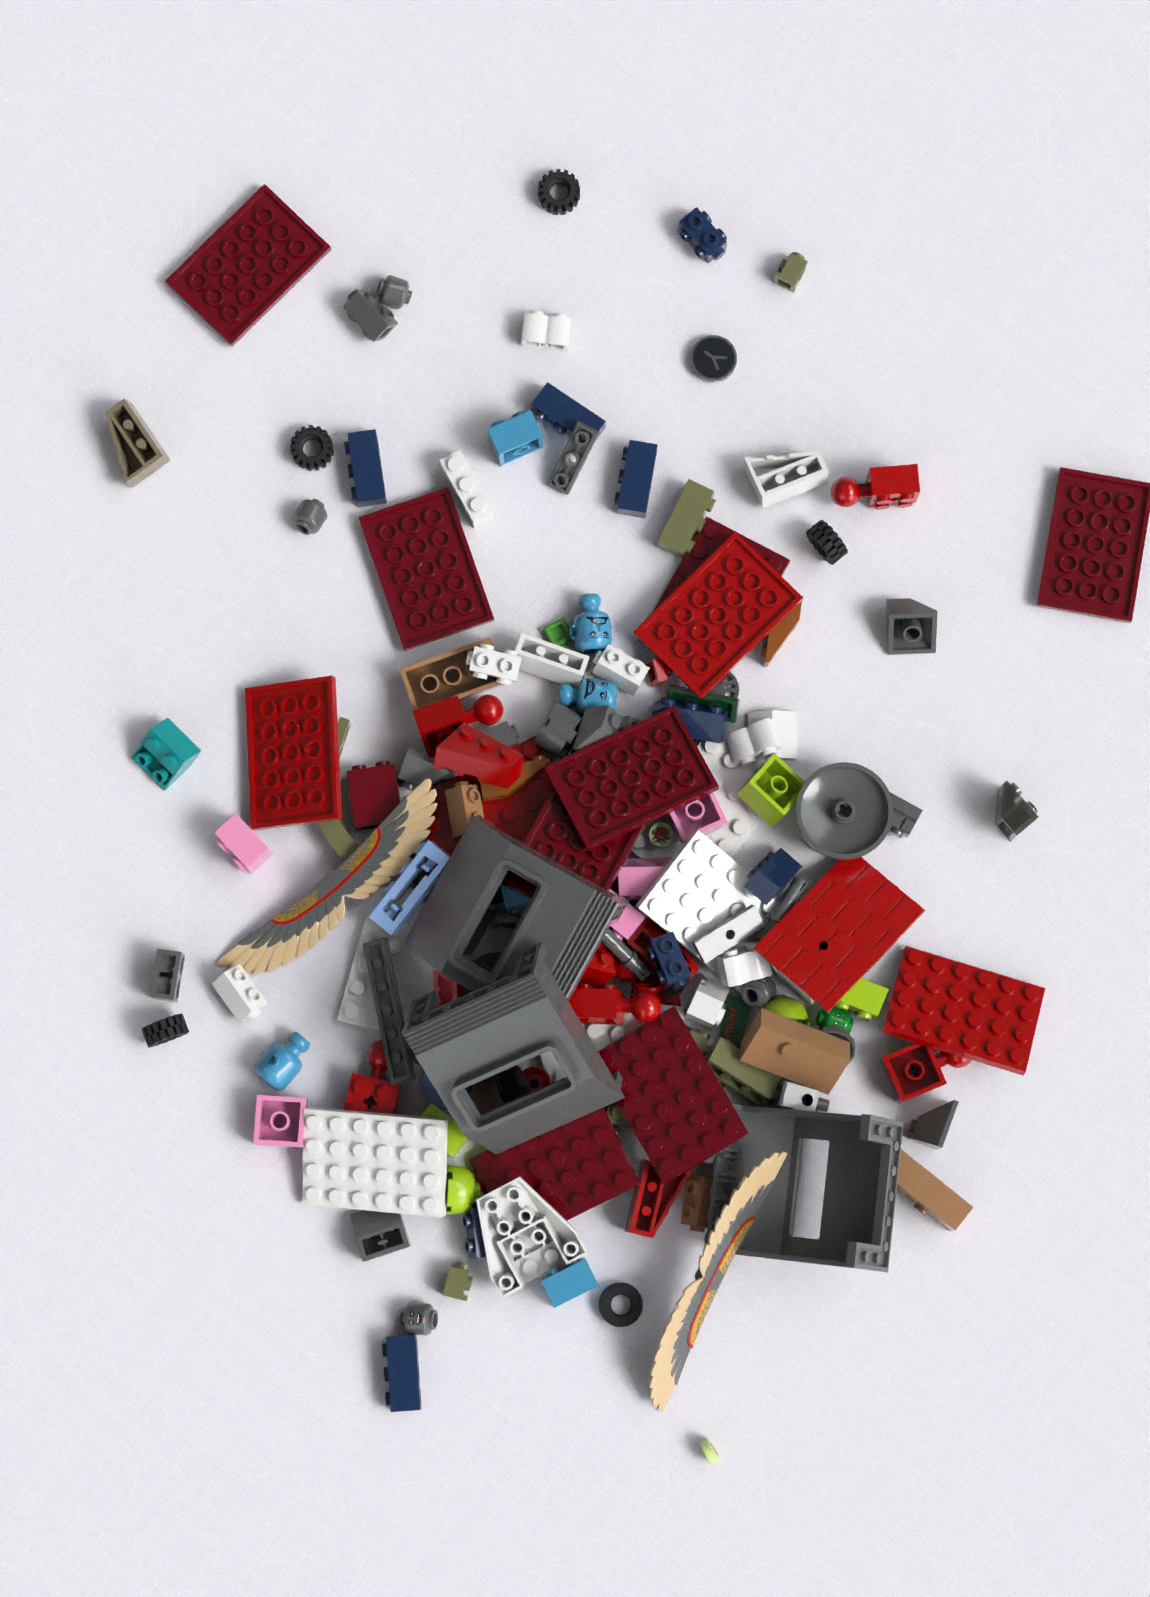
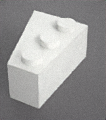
[744,451,829,508]
[685,974,730,1030]

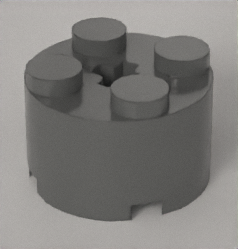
[534,703,583,759]

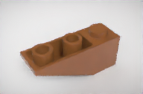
[760,596,803,667]
[480,756,551,802]

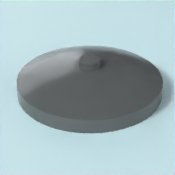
[795,762,893,860]

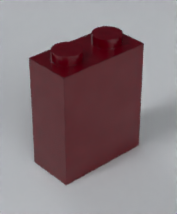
[347,761,401,831]

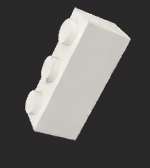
[439,450,495,528]
[515,633,590,688]

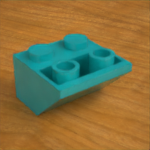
[131,718,201,791]

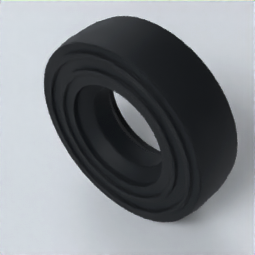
[599,1282,643,1327]

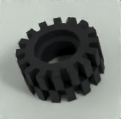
[538,169,580,215]
[290,425,334,471]
[806,520,848,565]
[141,1013,189,1048]

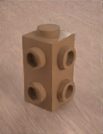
[445,781,484,838]
[681,1175,713,1233]

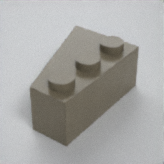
[105,398,170,487]

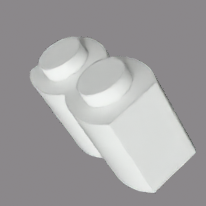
[521,310,571,351]
[726,718,783,766]
[717,941,772,987]

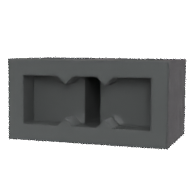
[150,948,185,1002]

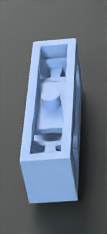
[369,840,451,936]

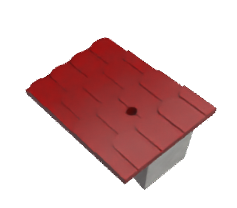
[753,857,925,1013]

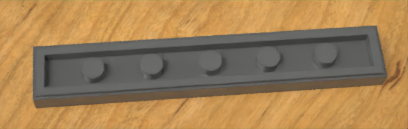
[363,937,416,1085]

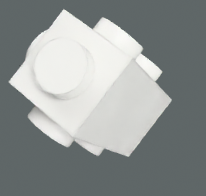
[465,643,522,685]
[592,644,650,696]
[212,964,267,1023]

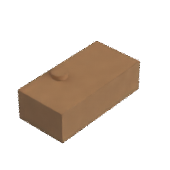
[399,637,504,710]
[740,1008,850,1095]
[897,1149,974,1231]

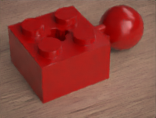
[830,464,920,510]
[412,694,504,759]
[578,942,636,989]
[569,984,661,1026]
[343,1040,401,1114]
[880,1043,972,1104]

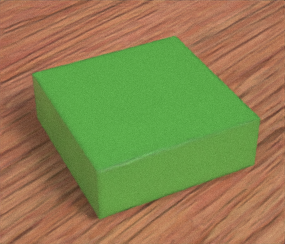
[543,617,573,647]

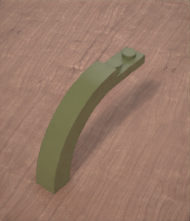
[318,717,361,861]

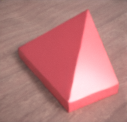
[433,970,466,1008]

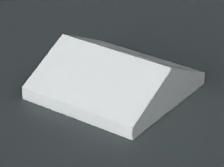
[747,710,798,761]

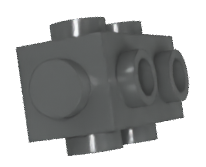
[343,288,398,342]

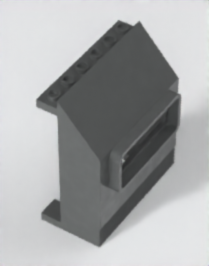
[404,815,630,1002]
[402,941,625,1154]
[704,1103,904,1273]

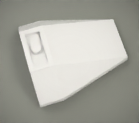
[476,1177,589,1298]

